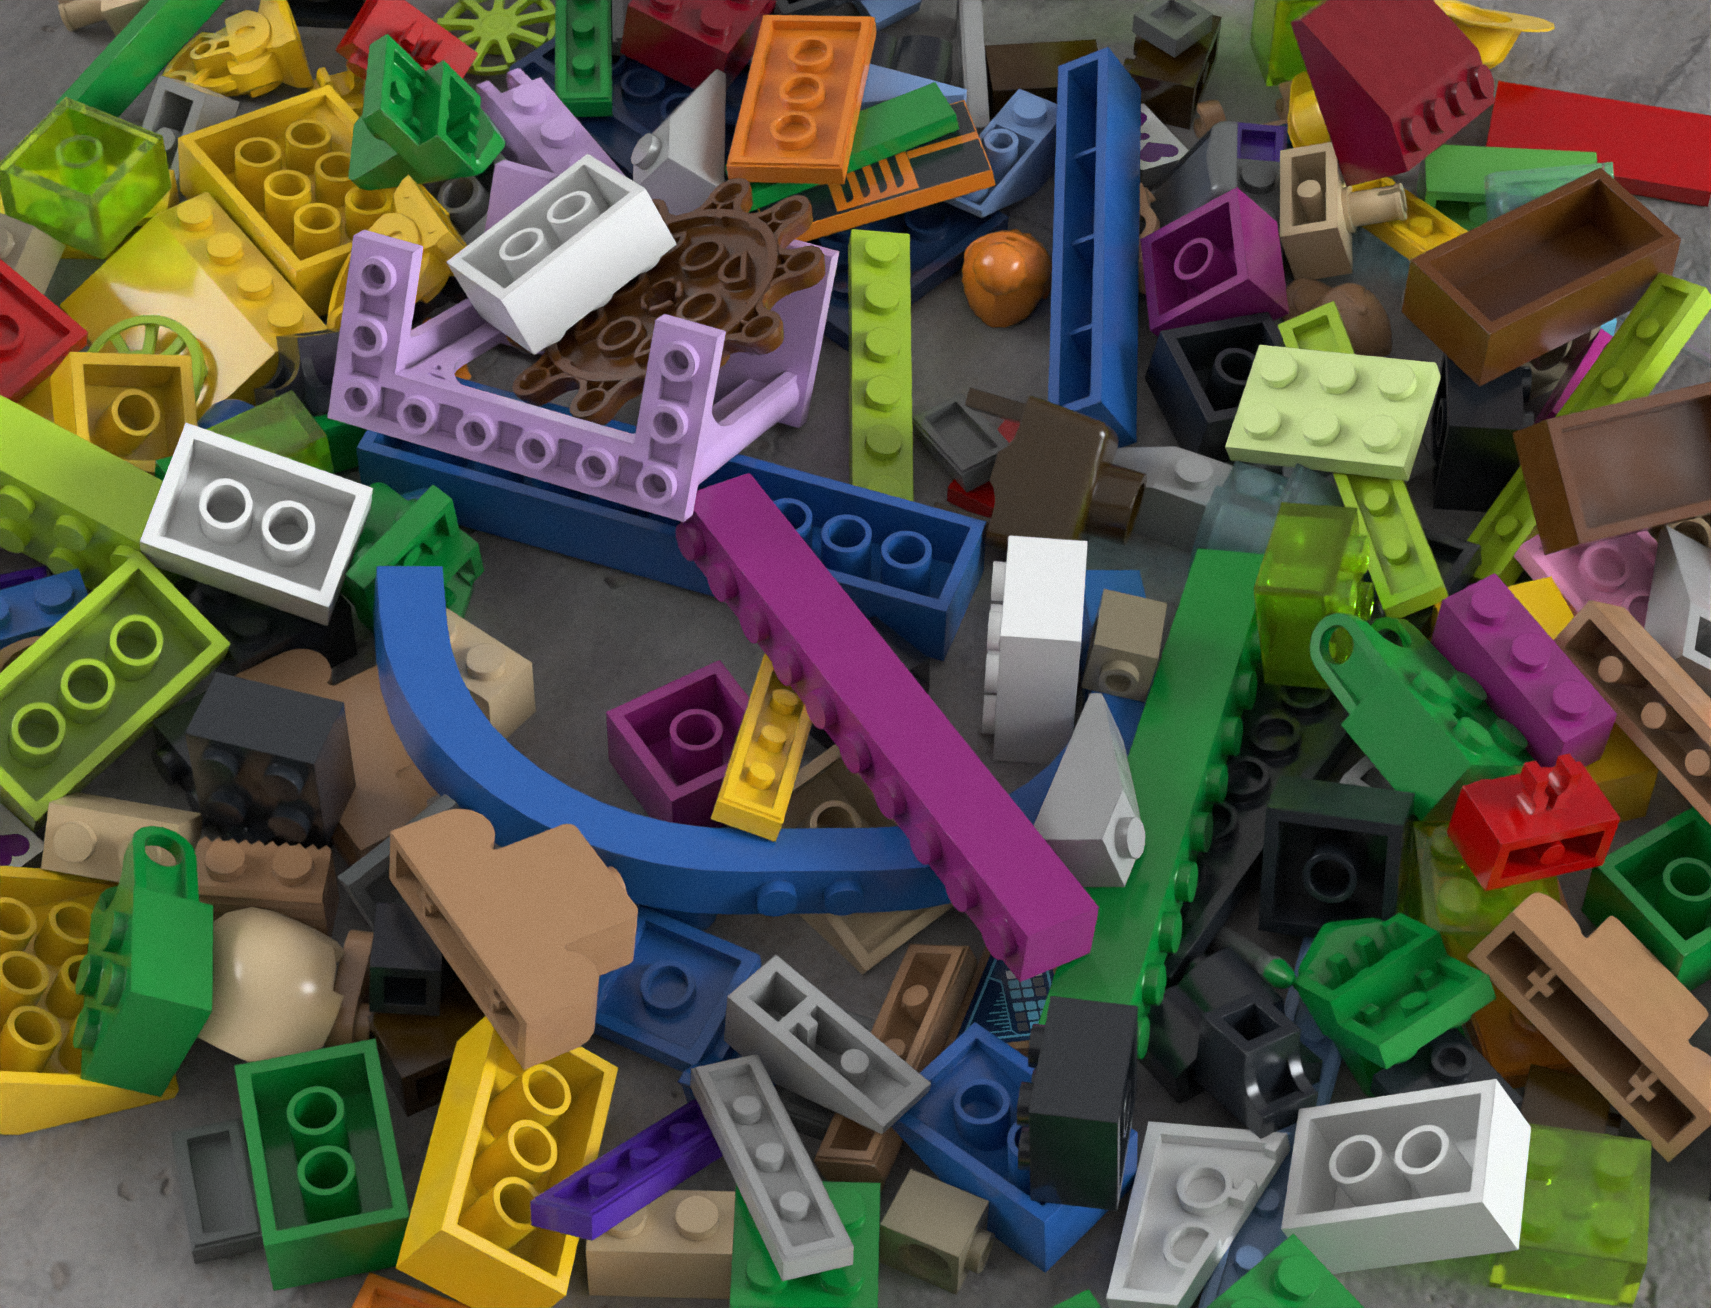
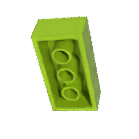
[0,395,180,590]
[0,550,230,833]

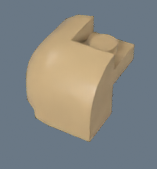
[197,907,345,1063]

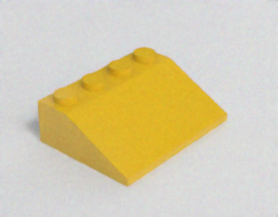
[178,85,450,317]
[60,191,328,421]
[0,866,179,1135]

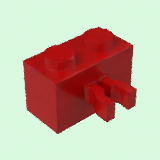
[335,0,478,81]
[1446,753,1621,891]

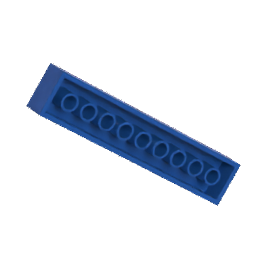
[356,377,987,661]

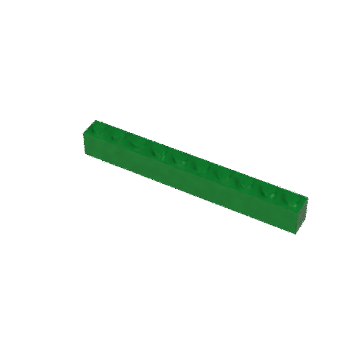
[1038,548,1285,1059]

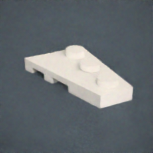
[1106,1121,1290,1308]

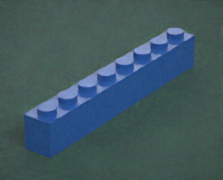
[1048,47,1141,448]

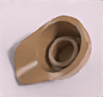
[1282,278,1393,357]

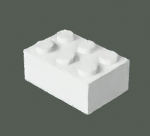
[446,154,677,355]
[140,423,373,626]
[982,536,1087,764]
[1281,1079,1531,1274]

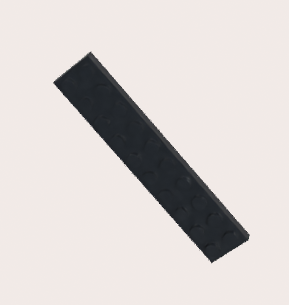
[1164,528,1482,990]

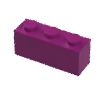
[1431,573,1617,767]

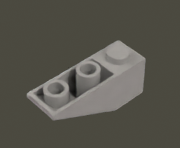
[1644,525,1711,698]

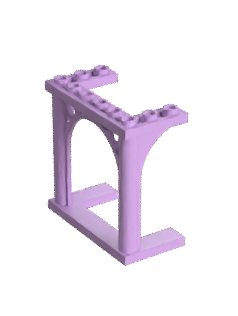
[328,160,839,522]

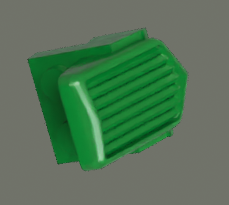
[348,34,505,191]
[340,482,484,634]
[1293,912,1496,1098]

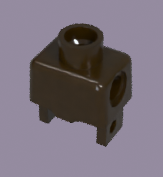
[934,387,1147,552]

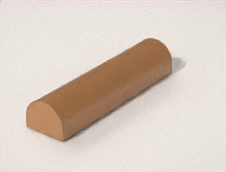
[814,944,978,1192]

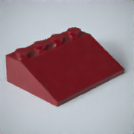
[1290,0,1495,187]

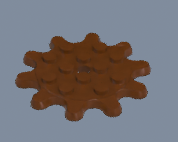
[506,178,825,426]

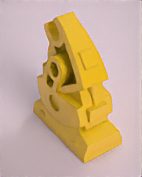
[155,0,314,98]
[326,174,468,329]

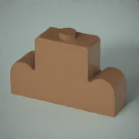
[235,649,438,867]
[389,809,638,1070]
[1467,892,1711,1163]

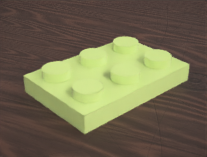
[1225,345,1441,481]

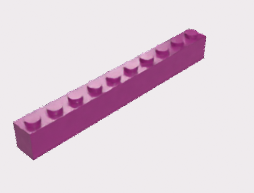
[676,473,1099,982]

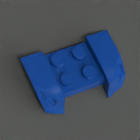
[594,904,777,1103]

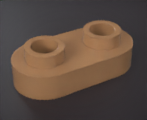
[325,930,376,1048]

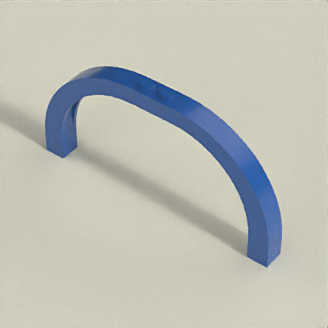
[373,566,1156,917]

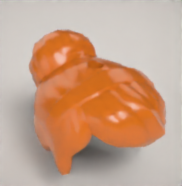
[962,229,1052,328]

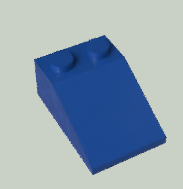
[891,1022,1138,1273]

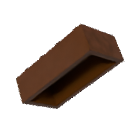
[1401,167,1681,387]
[1512,381,1711,555]

